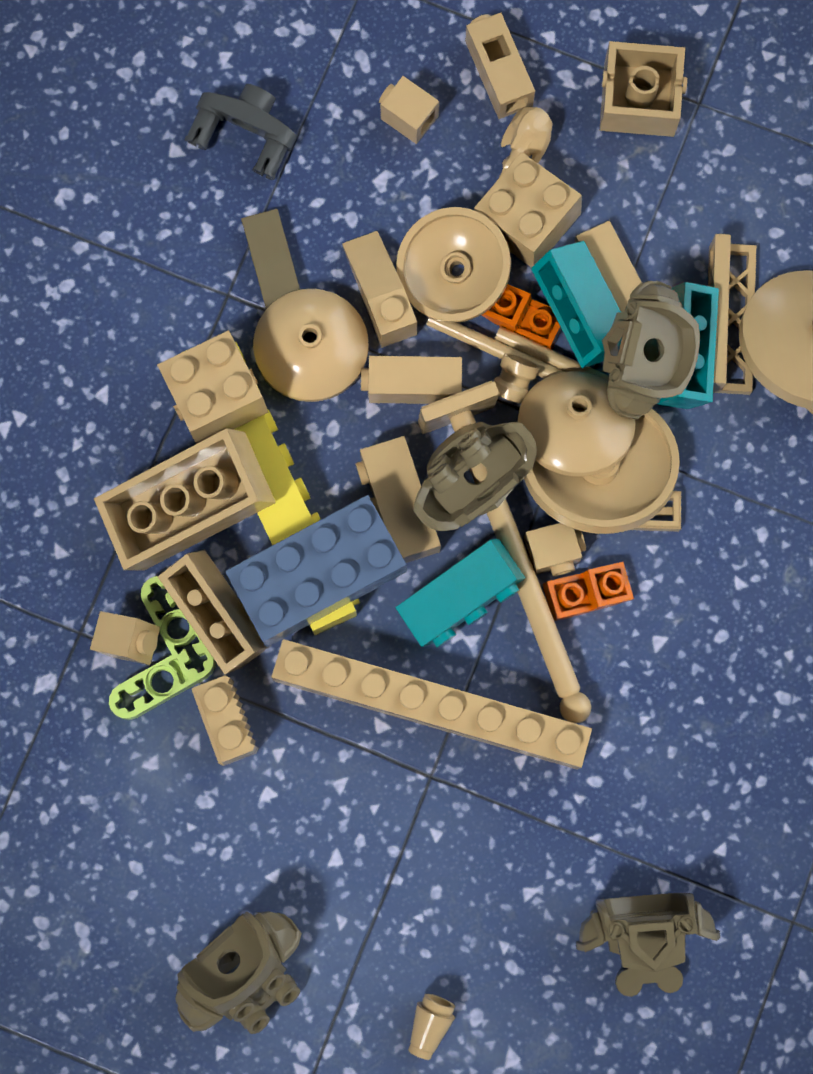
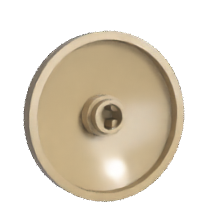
[739,270,813,409]
[524,407,680,534]

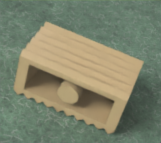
[192,675,259,766]

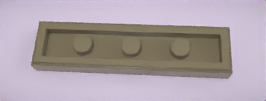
[241,209,314,343]

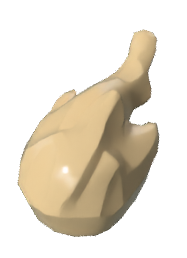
[499,107,552,178]

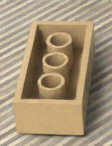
[94,428,276,571]

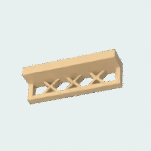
[708,234,756,395]

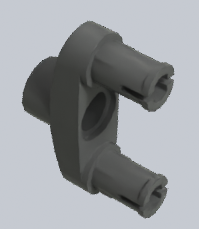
[184,84,297,180]

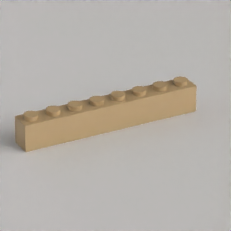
[271,639,592,770]

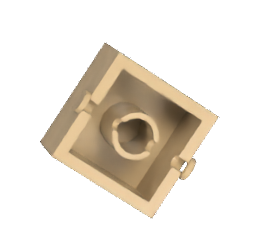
[599,41,687,137]
[474,152,582,268]
[157,330,269,444]

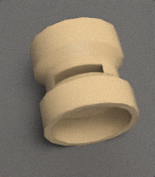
[493,353,540,404]

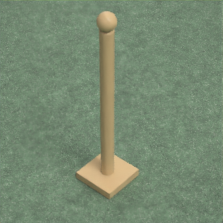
[418,381,591,723]

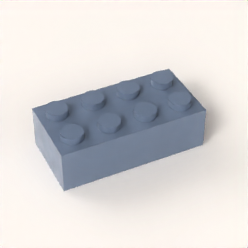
[225,495,407,647]

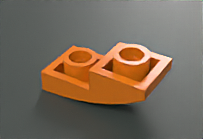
[481,284,562,349]
[542,562,634,621]

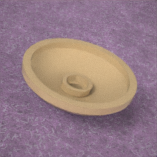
[396,207,511,323]
[253,289,368,402]
[518,371,635,477]

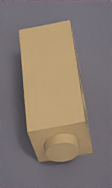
[465,12,535,119]
[361,356,462,404]

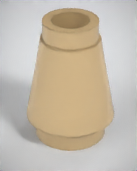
[408,994,455,1060]

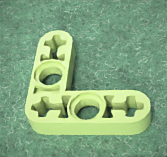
[109,576,216,720]

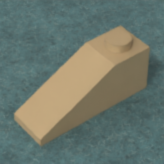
[342,231,417,348]

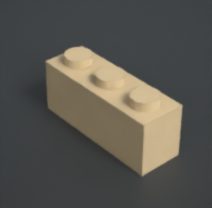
[355,436,441,563]
[157,550,270,674]

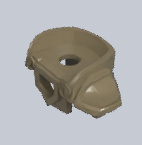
[602,281,700,419]
[413,422,537,531]
[576,893,720,997]
[175,911,302,1034]

